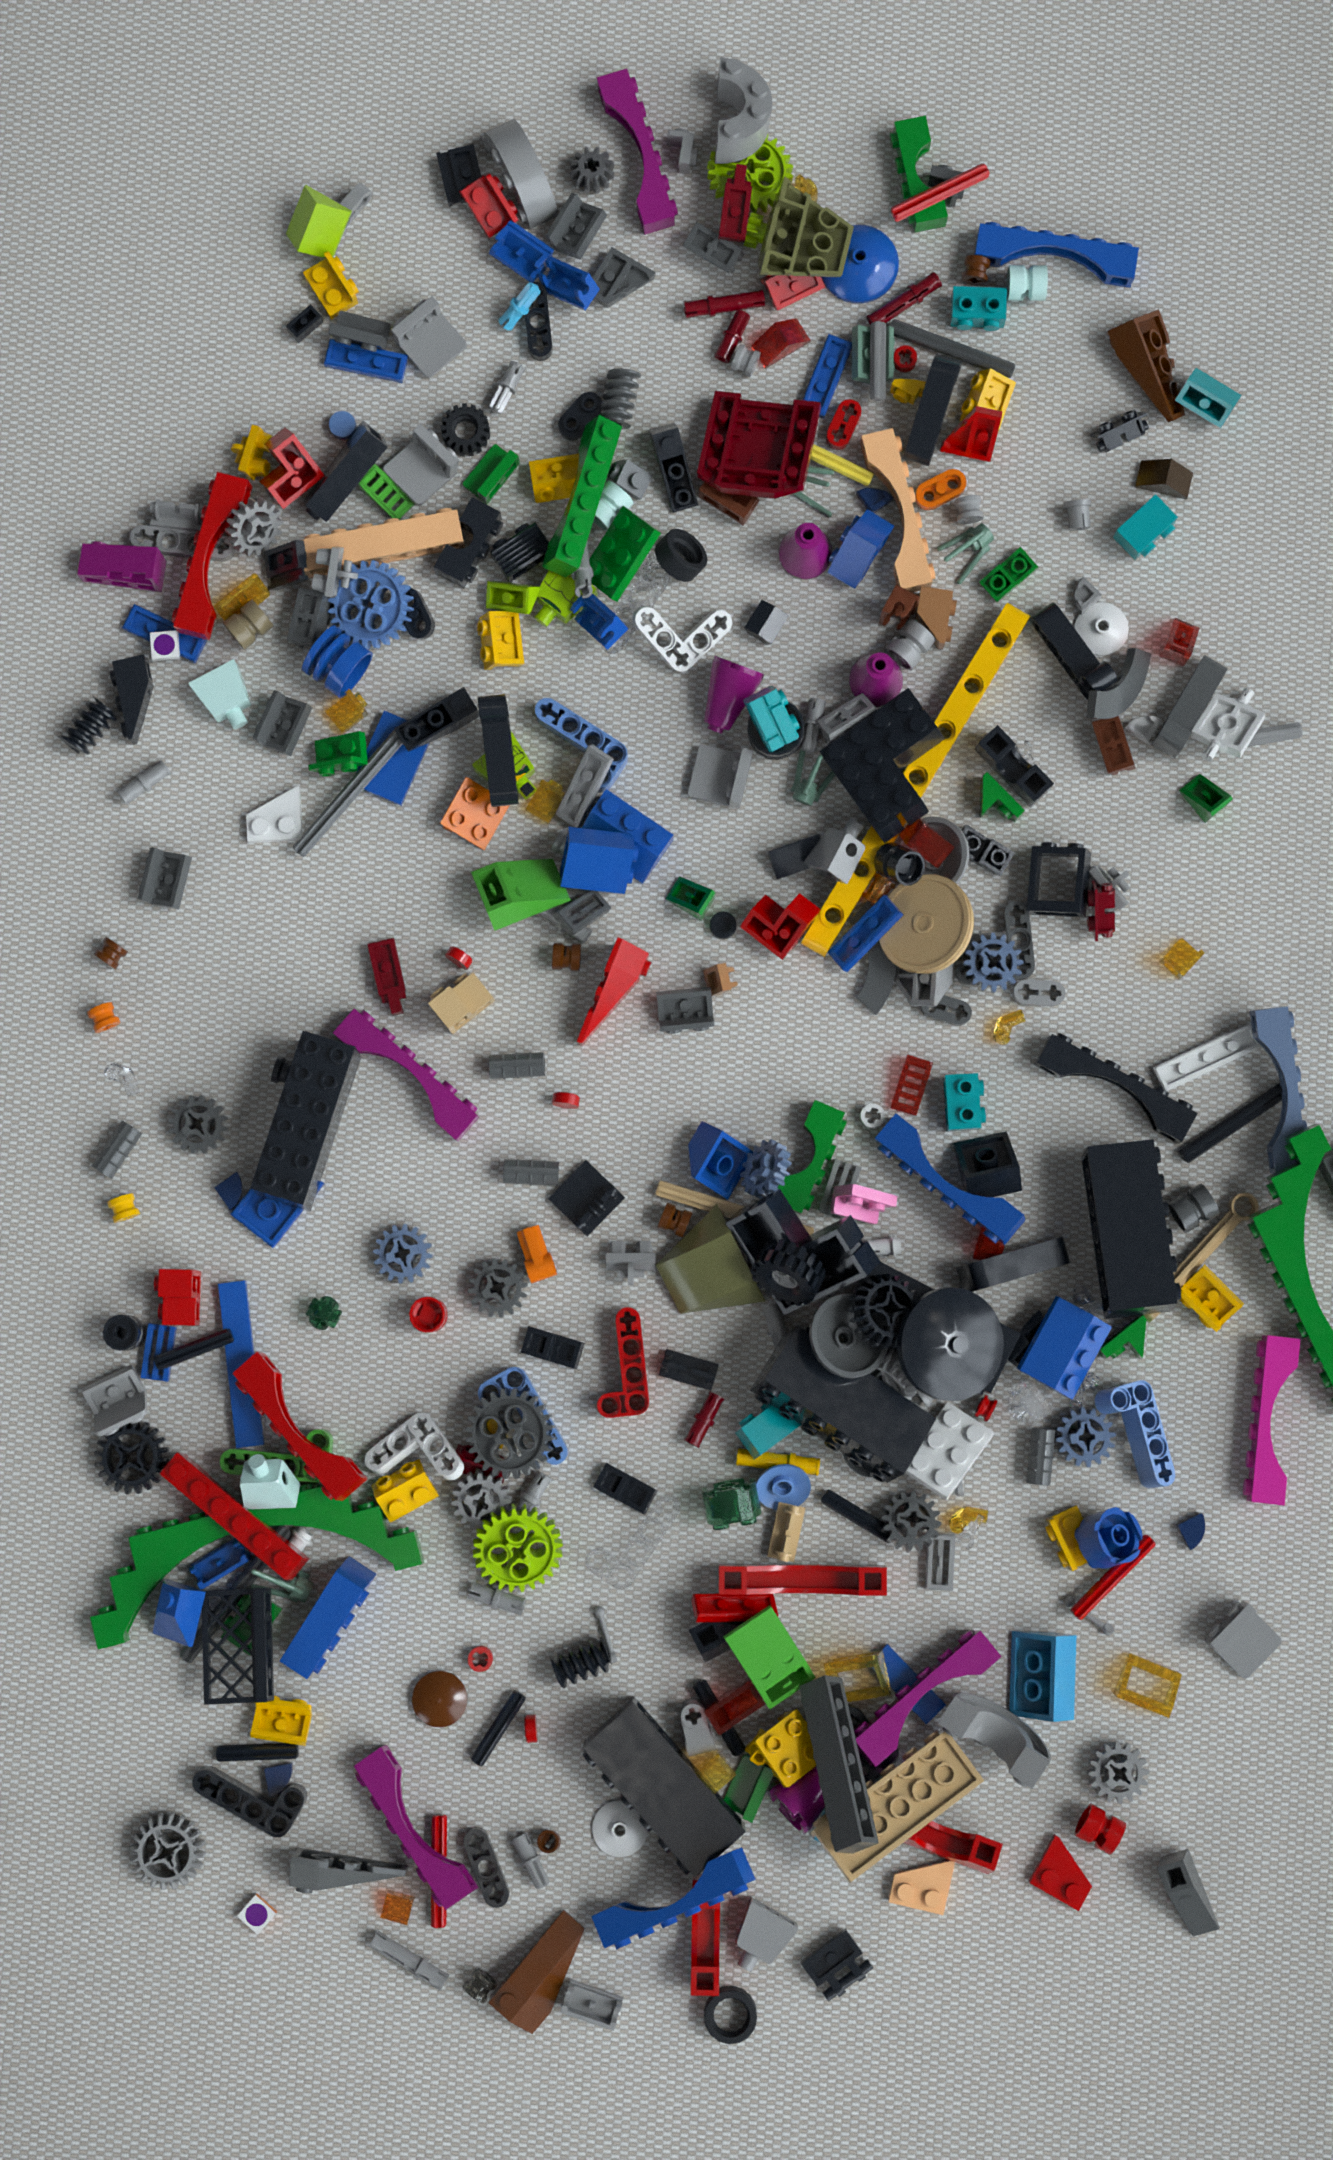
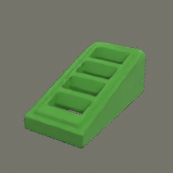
[357,464,415,520]

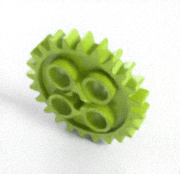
[707,134,793,213]
[472,1504,563,1592]

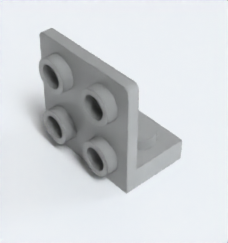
[688,744,753,809]

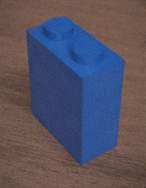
[560,827,638,894]

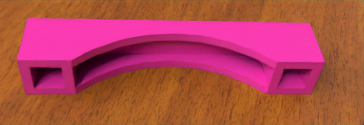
[1243,1335,1301,1506]

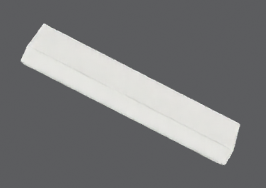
[1152,1022,1262,1091]

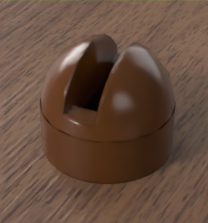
[537,1830,561,1853]

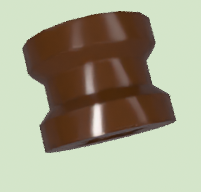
[961,255,991,286]
[93,937,128,970]

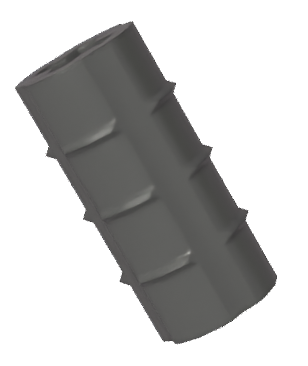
[489,1052,546,1080]
[91,1120,143,1179]
[503,1159,559,1186]
[1026,1427,1055,1486]

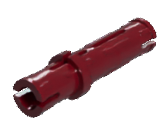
[866,272,942,325]
[683,289,765,319]

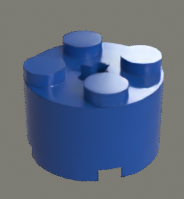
[1075,1507,1142,1569]

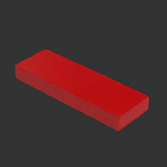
[691,1593,778,1622]

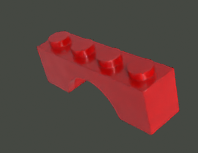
[903,1821,1003,1875]
[691,1874,720,1996]

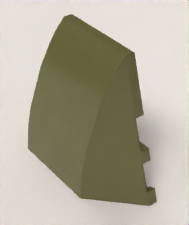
[758,177,854,277]
[656,1204,766,1314]

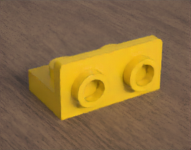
[303,251,359,320]
[960,368,1016,432]
[529,453,579,503]
[477,611,524,670]
[1045,1505,1087,1571]

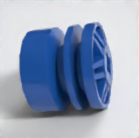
[302,625,373,699]

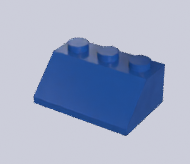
[582,789,674,884]
[1016,1296,1112,1400]

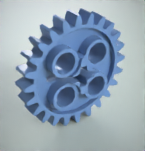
[328,560,414,649]

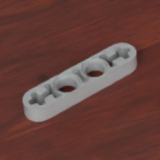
[130,525,235,562]

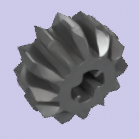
[570,146,614,194]

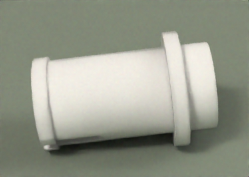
[867,1235,902,1257]
[289,1526,313,1552]

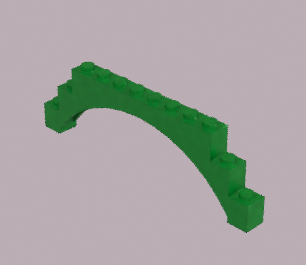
[1247,1124,1333,1404]
[90,1483,424,1650]

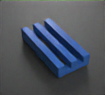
[140,1323,177,1382]

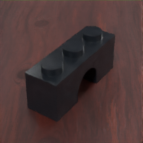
[434,497,503,589]
[975,725,1054,808]

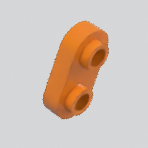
[915,469,967,510]

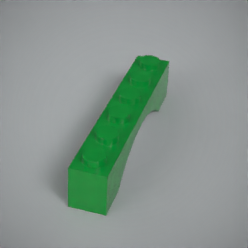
[542,415,622,578]

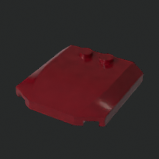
[697,391,821,499]

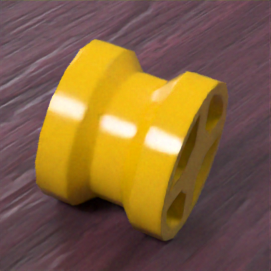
[107,1193,140,1223]

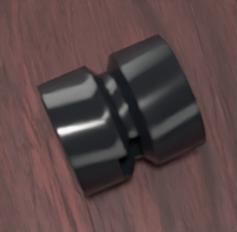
[874,842,925,886]
[103,1314,146,1351]

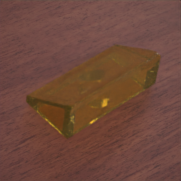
[214,573,270,621]

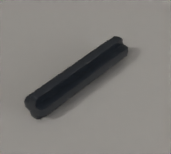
[154,1329,234,1370]
[821,1489,890,1543]
[693,1679,746,1757]
[471,1690,526,1767]
[216,1743,299,1762]

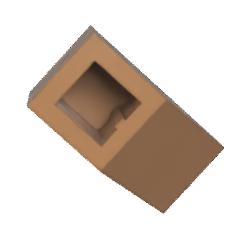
[915,586,957,650]

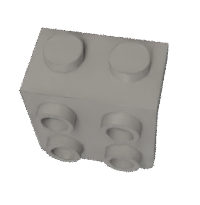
[391,296,467,378]
[383,423,458,506]
[82,1365,148,1437]
[1204,1601,1282,1679]

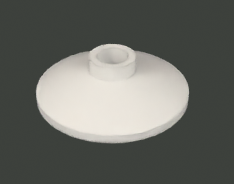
[1075,602,1129,656]
[592,1800,648,1857]

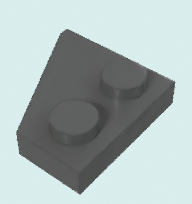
[593,247,656,308]

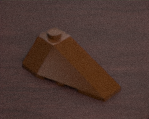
[1107,309,1185,423]
[488,1910,585,2034]

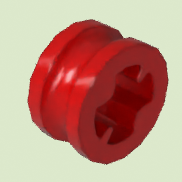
[894,345,917,373]
[974,1394,998,1422]
[468,1646,493,1672]

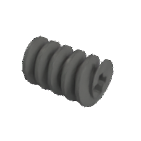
[599,368,641,429]

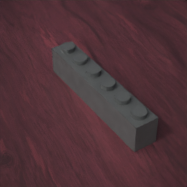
[799,1675,879,1854]

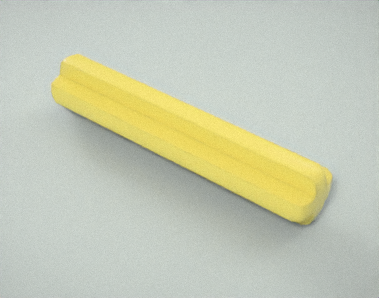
[810,444,874,486]

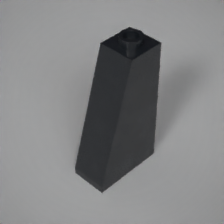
[304,420,388,522]

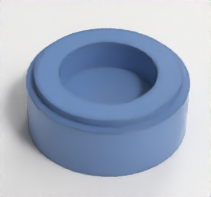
[329,411,357,440]

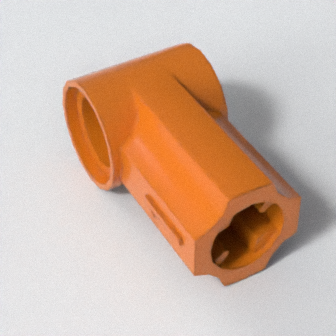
[517,1225,557,1284]

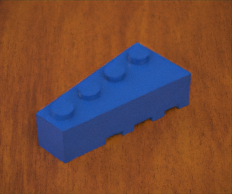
[280,1556,377,1679]

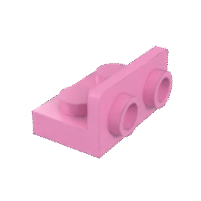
[831,1184,898,1224]

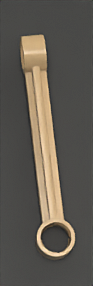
[1143,1193,1259,1323]

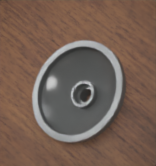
[809,1294,888,1378]

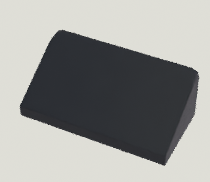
[768,834,821,880]

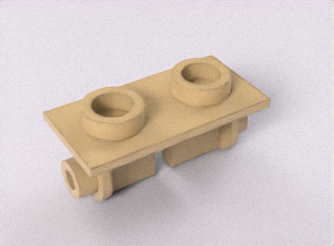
[767,1502,805,1562]

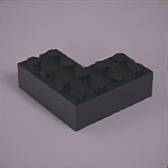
[819,688,945,844]
[726,1189,881,1315]

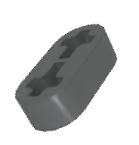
[920,995,972,1026]

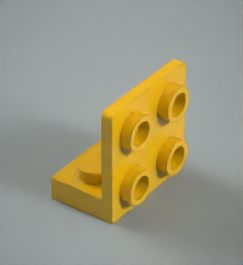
[754,1709,816,1788]

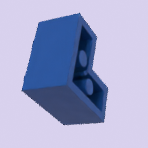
[827,509,895,589]

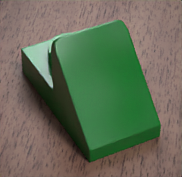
[980,772,1025,823]
[1099,1315,1147,1359]

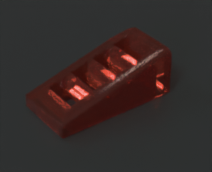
[890,1055,933,1116]

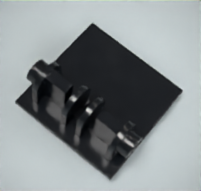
[548,1160,625,1237]

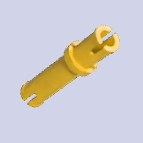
[736,1448,821,1476]

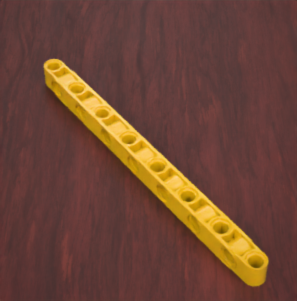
[801,602,1031,957]

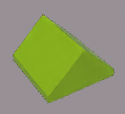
[286,185,352,258]

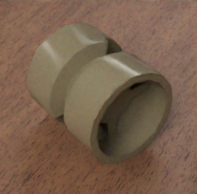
[222,599,274,650]

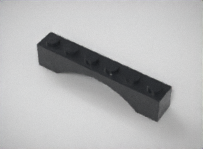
[1034,1033,1198,1144]

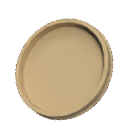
[879,874,974,974]

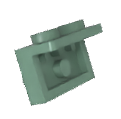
[852,325,895,384]

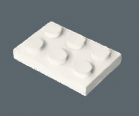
[905,1402,994,1501]

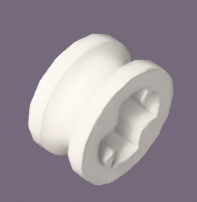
[860,1104,885,1129]

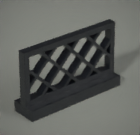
[202,1588,274,1705]

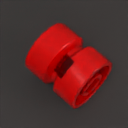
[409,1297,448,1333]
[1074,1803,1127,1855]

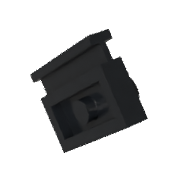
[436,144,481,207]
[264,540,309,591]

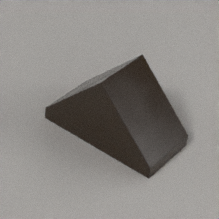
[1135,458,1193,500]

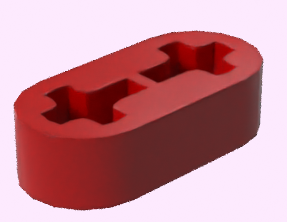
[826,399,862,450]

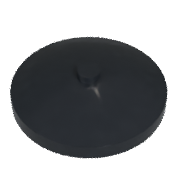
[897,1287,1004,1401]

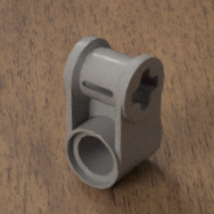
[681,1699,716,1757]

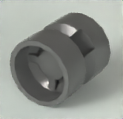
[1168,1183,1219,1233]

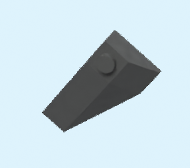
[289,1848,408,1893]

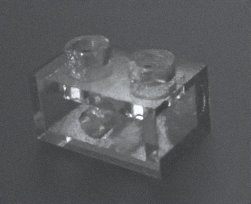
[1005,1382,1054,1427]

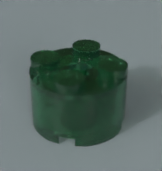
[701,1478,762,1530]

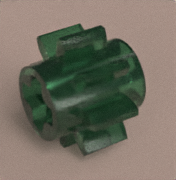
[306,1296,342,1330]

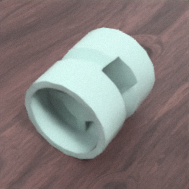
[1006,265,1048,301]
[593,480,634,531]

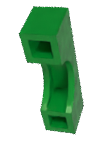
[889,115,948,233]
[778,1100,847,1215]

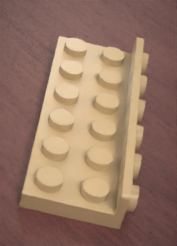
[811,1730,984,1883]

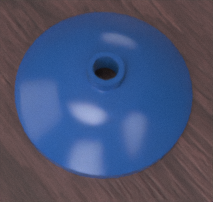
[821,225,899,304]

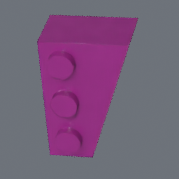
[77,541,167,592]

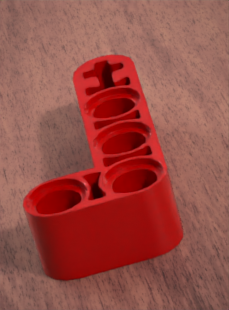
[597,1307,650,1418]

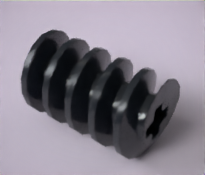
[58,695,117,754]
[550,1637,612,1689]

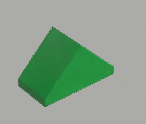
[1179,774,1233,823]
[665,876,716,921]

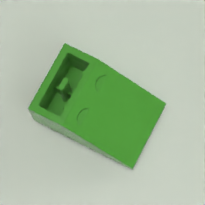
[471,859,571,931]
[723,1605,816,1709]

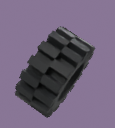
[441,403,490,457]

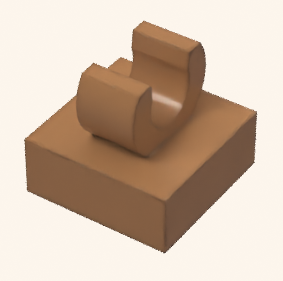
[703,963,738,996]

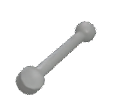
[1064,1596,1114,1636]
[594,1606,617,1663]

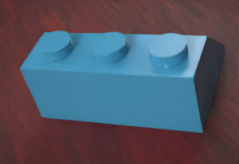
[1009,1631,1077,1722]

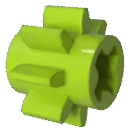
[743,212,767,249]

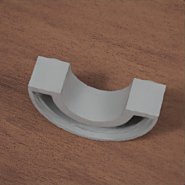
[715,57,772,164]
[481,119,558,229]
[938,1693,1051,1789]

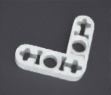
[632,606,732,672]
[364,1412,464,1480]

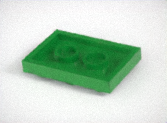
[589,506,661,602]

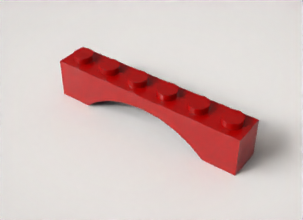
[172,472,253,641]
[232,1351,367,1501]
[160,1452,310,1580]
[719,1564,887,1596]

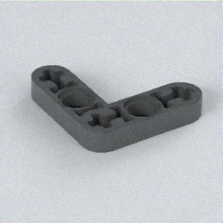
[955,900,1035,985]

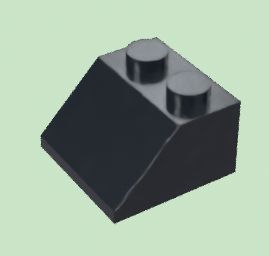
[953,1131,1022,1197]

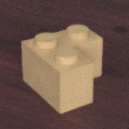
[428,973,495,1034]

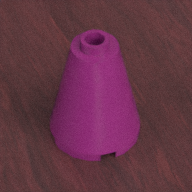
[779,523,833,580]
[849,652,903,707]
[704,656,764,734]
[768,1766,825,1834]

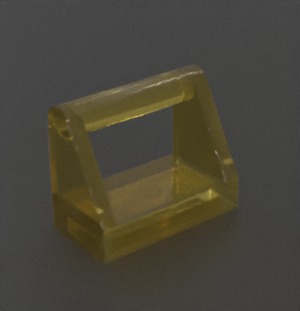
[823,1650,891,1702]
[1113,1653,1182,1718]

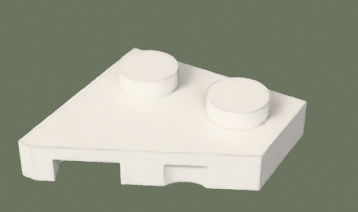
[246,787,303,843]

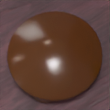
[412,1671,468,1727]

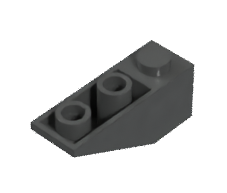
[1157,1849,1220,1937]

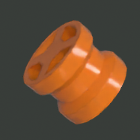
[87,1002,121,1033]

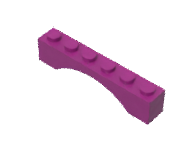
[597,68,678,235]
[333,1009,480,1142]
[854,1630,1002,1767]
[354,1745,479,1910]

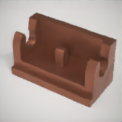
[699,482,760,526]
[878,584,920,631]
[1092,715,1136,775]

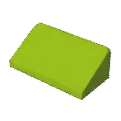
[486,581,540,614]

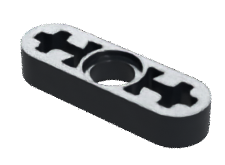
[525,282,553,361]
[463,1827,510,1908]

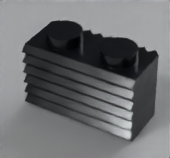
[490,522,549,582]

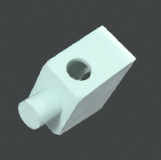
[189,659,251,729]
[240,1454,300,1509]

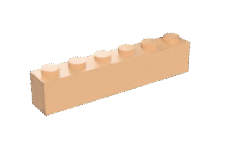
[303,508,465,578]

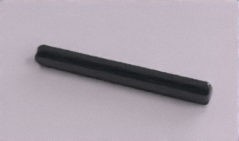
[1179,1083,1282,1163]

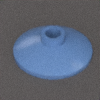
[755,1464,811,1510]

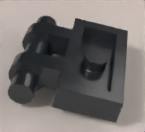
[801,1928,874,2002]

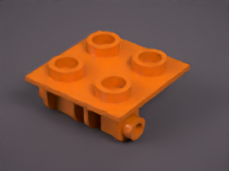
[440,776,510,851]

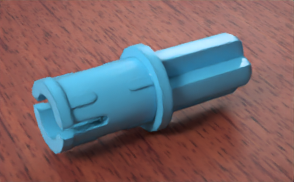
[498,282,540,331]

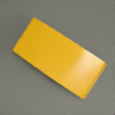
[890,379,926,405]

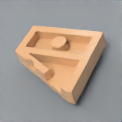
[888,1860,955,1915]

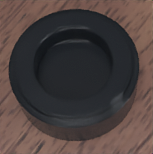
[709,911,737,940]

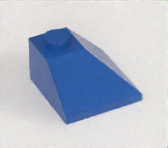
[688,1121,754,1200]
[153,1579,206,1647]

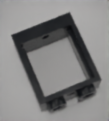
[1026,842,1091,917]

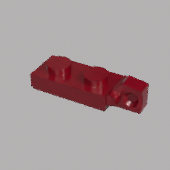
[718,164,752,243]
[367,938,407,1016]

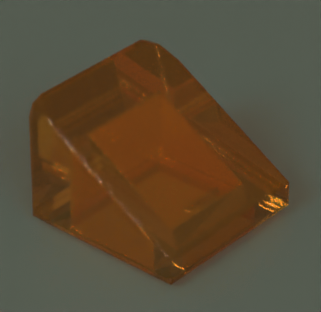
[380,1889,415,1925]

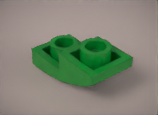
[979,547,1039,603]

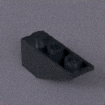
[649,422,699,513]
[110,654,154,745]
[394,687,480,752]
[689,1622,744,1663]

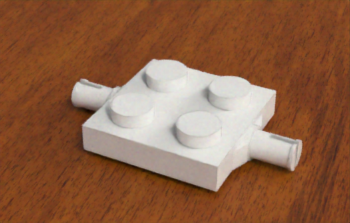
[1191,688,1265,762]

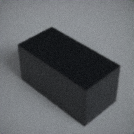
[286,304,324,343]

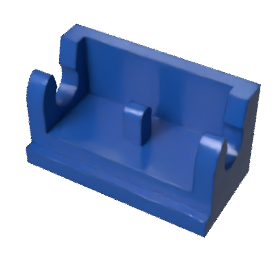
[489,220,554,283]
[539,256,600,311]
[570,593,628,650]
[189,1538,253,1590]

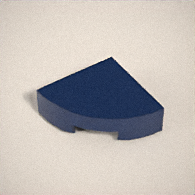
[856,488,894,513]
[214,1172,242,1210]
[1176,1512,1205,1550]
[264,1762,293,1797]

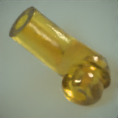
[993,1009,1026,1045]
[949,1506,988,1534]

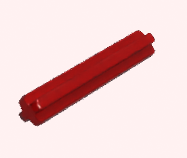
[891,163,989,222]
[1070,1535,1156,1620]
[431,1814,447,1928]

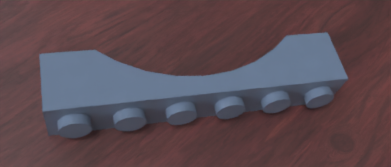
[1250,1006,1307,1174]

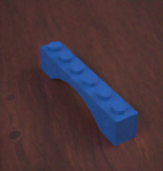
[974,222,1139,288]
[875,1113,1026,1245]
[591,1847,756,1950]

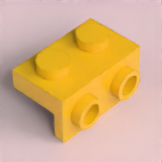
[1180,1264,1244,1332]
[371,1459,439,1523]
[250,1696,312,1746]

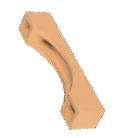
[860,428,935,593]

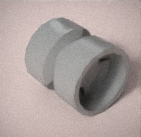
[885,619,936,671]

